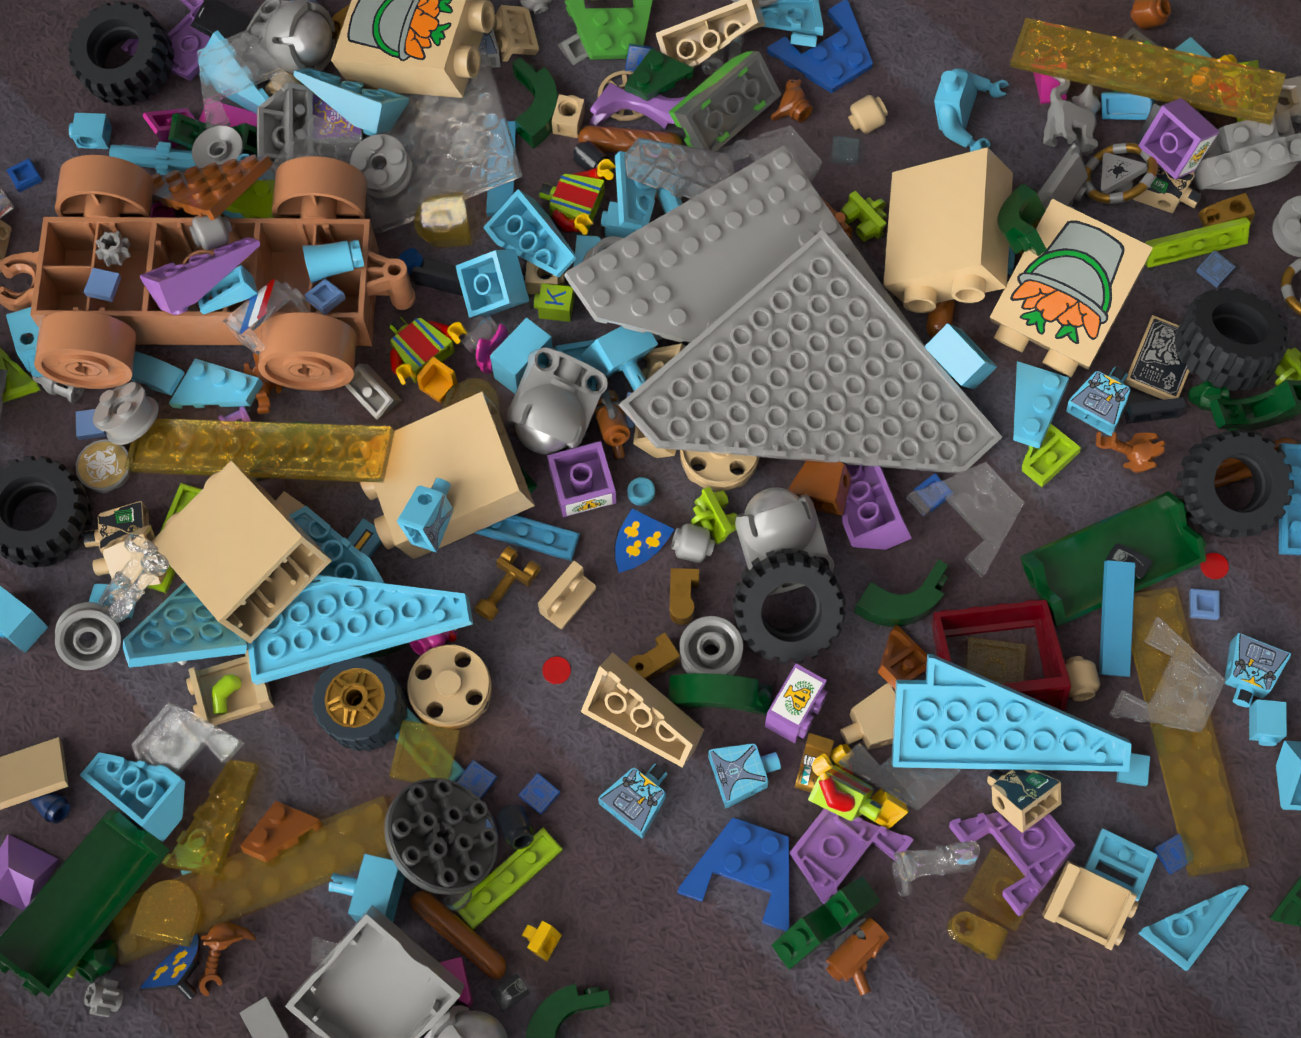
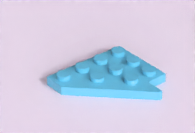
[123,582,247,668]

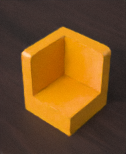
[416,357,457,404]

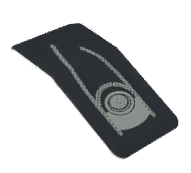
[1106,544,1152,579]
[491,974,530,1012]

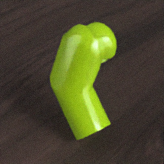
[212,674,241,714]

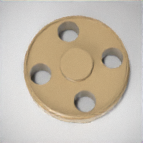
[680,450,760,491]
[407,645,492,730]

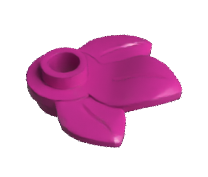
[476,324,509,374]

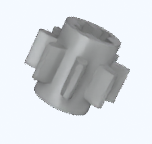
[95,231,131,266]
[84,978,123,1017]

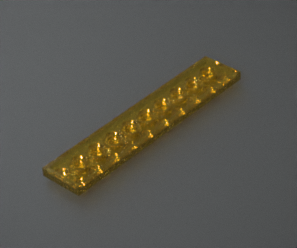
[1010,18,1286,125]
[124,419,395,483]
[1131,587,1249,877]
[108,796,391,965]

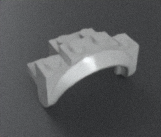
[1192,110,1301,190]

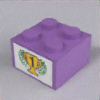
[1138,98,1220,180]
[547,441,616,517]
[765,664,828,744]

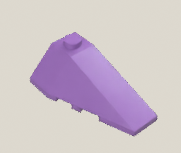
[140,237,260,315]
[842,464,912,550]

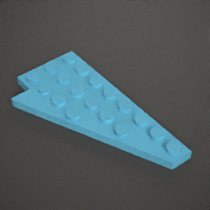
[247,575,473,685]
[892,654,1131,772]

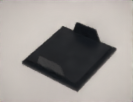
[190,0,251,52]

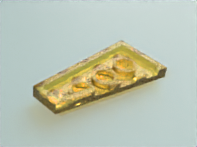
[162,759,259,876]

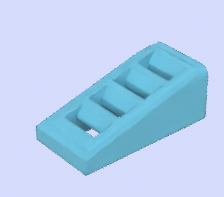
[198,265,258,314]

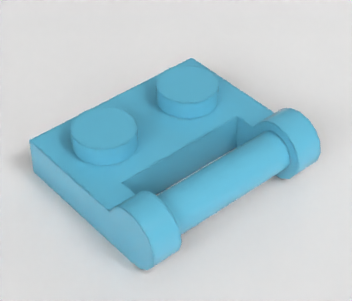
[1084,828,1158,901]

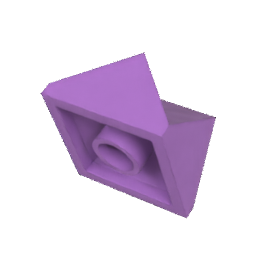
[0,834,59,910]

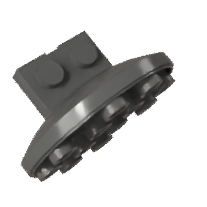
[384,778,498,895]

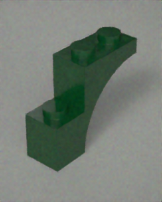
[771,876,881,970]

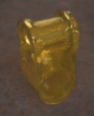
[947,911,1008,960]

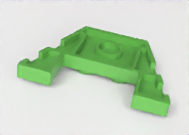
[564,0,653,60]

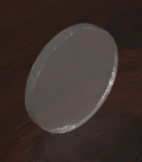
[444,889,472,911]

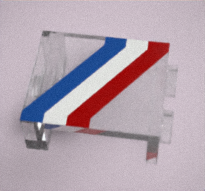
[223,278,309,355]

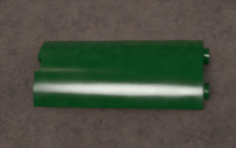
[1020,491,1206,627]
[0,810,170,997]

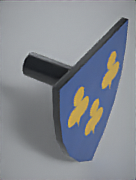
[614,508,674,573]
[139,934,201,1000]

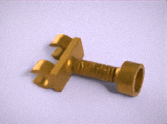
[474,546,541,621]

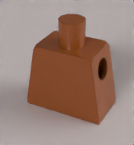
[788,461,851,516]

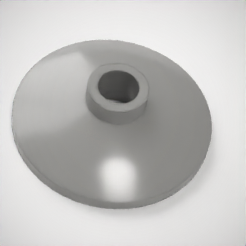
[192,126,243,168]

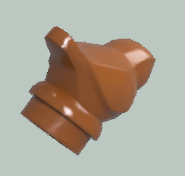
[770,79,813,123]

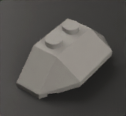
[257,82,313,174]
[1032,142,1088,229]

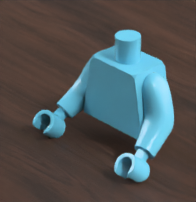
[934,69,1009,152]

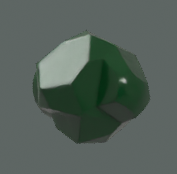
[1188,381,1229,411]
[75,939,118,983]

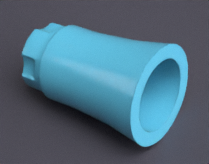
[302,240,364,284]

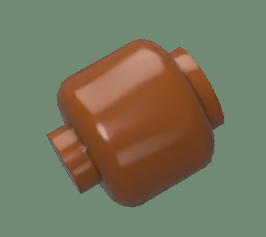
[1131,0,1171,29]

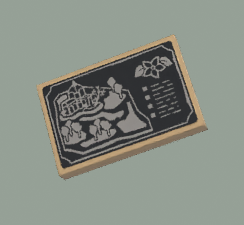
[1124,315,1189,400]

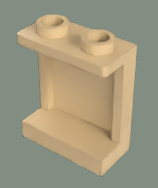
[186,650,274,728]
[1042,860,1139,950]

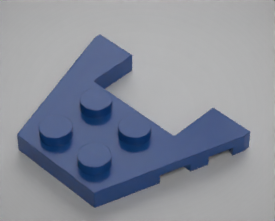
[767,0,873,93]
[677,818,789,932]

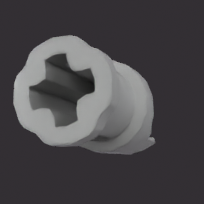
[32,376,84,403]

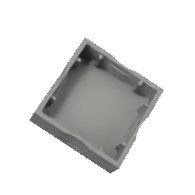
[285,905,464,1038]

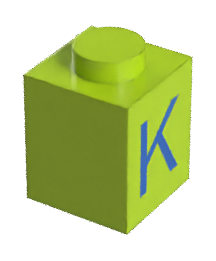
[534,283,574,322]

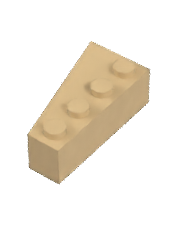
[581,652,704,768]

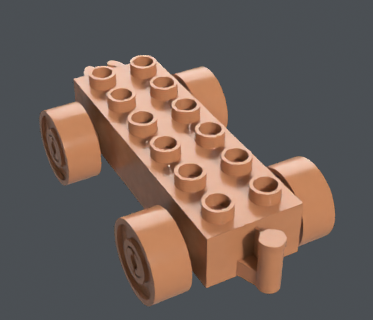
[0,155,416,391]

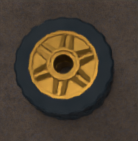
[312,656,408,751]

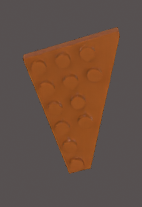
[151,155,273,220]

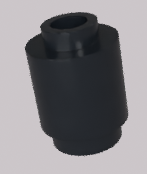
[573,141,609,171]
[496,804,534,850]

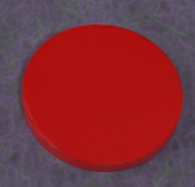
[1200,553,1229,580]
[542,657,571,684]

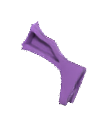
[589,83,685,130]

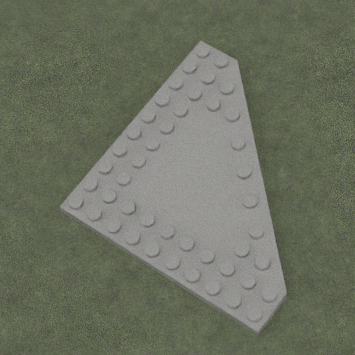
[564,145,930,353]
[619,229,1002,474]

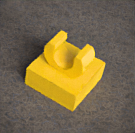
[867,789,908,829]
[522,921,562,961]

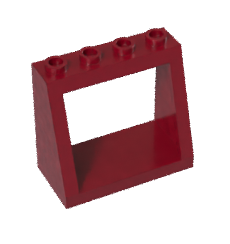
[932,600,1071,712]

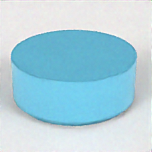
[627,477,655,506]

